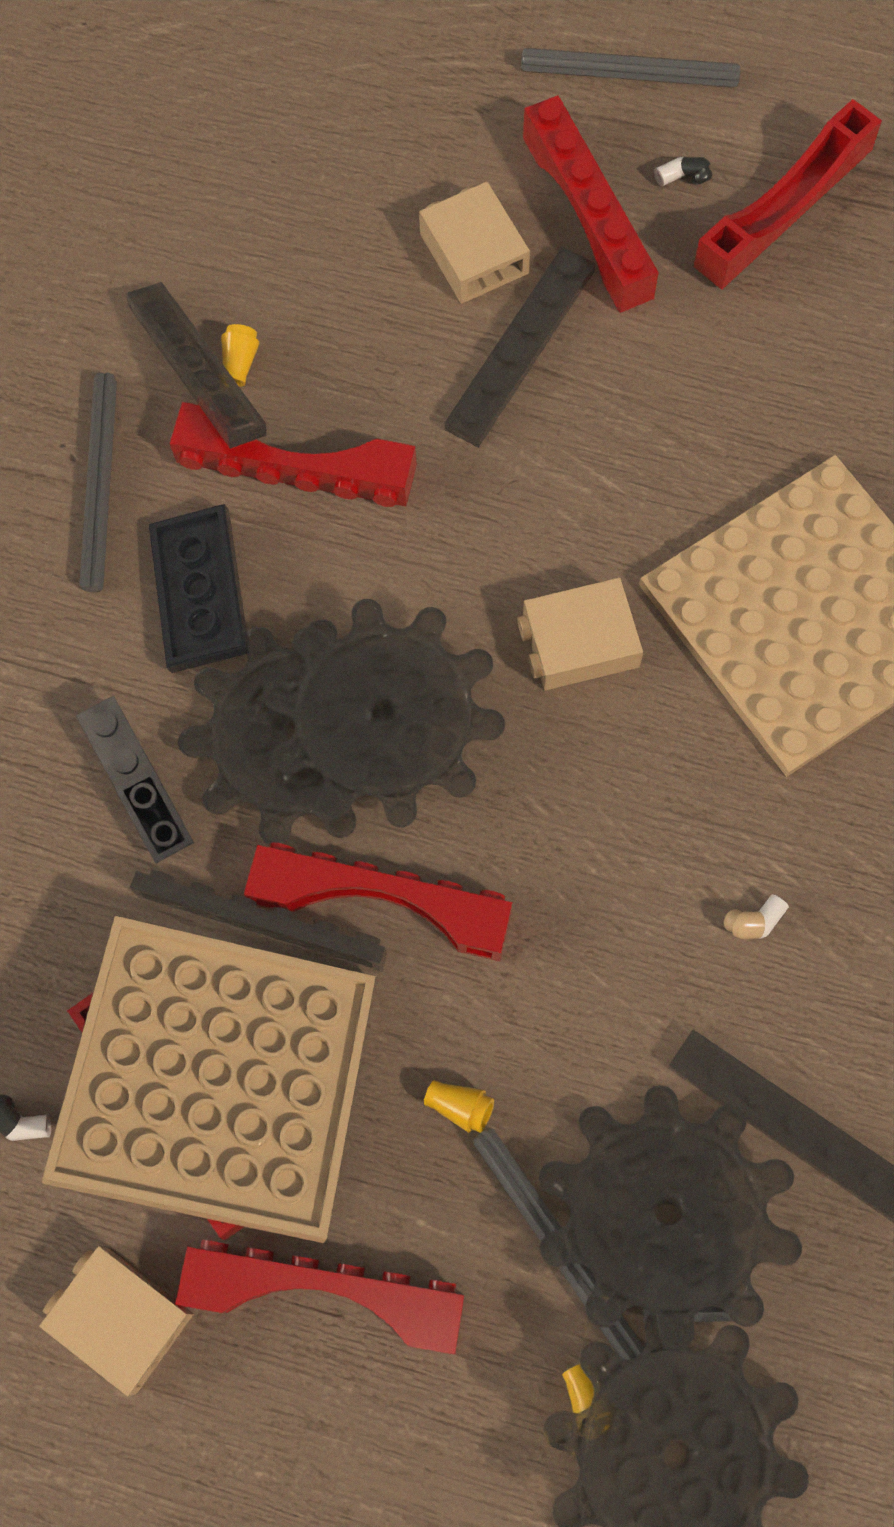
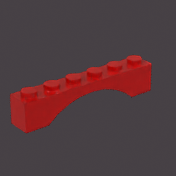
[523,95,659,313]
[693,99,882,290]
[170,402,417,507]
[244,842,513,962]
[175,1240,465,1355]

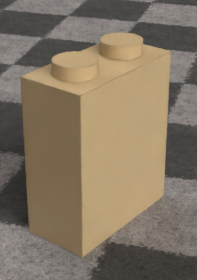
[419,181,530,304]
[517,578,643,691]
[39,1246,194,1397]

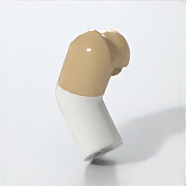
[724,894,789,939]

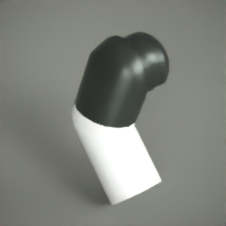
[654,157,713,186]
[0,1094,51,1141]

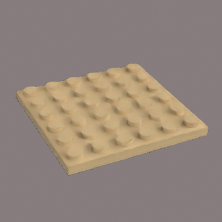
[639,455,894,777]
[42,916,376,1243]

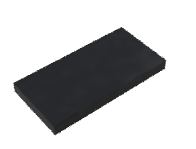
[149,504,250,673]

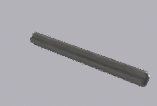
[521,48,741,87]
[79,373,117,592]
[473,1128,651,1373]

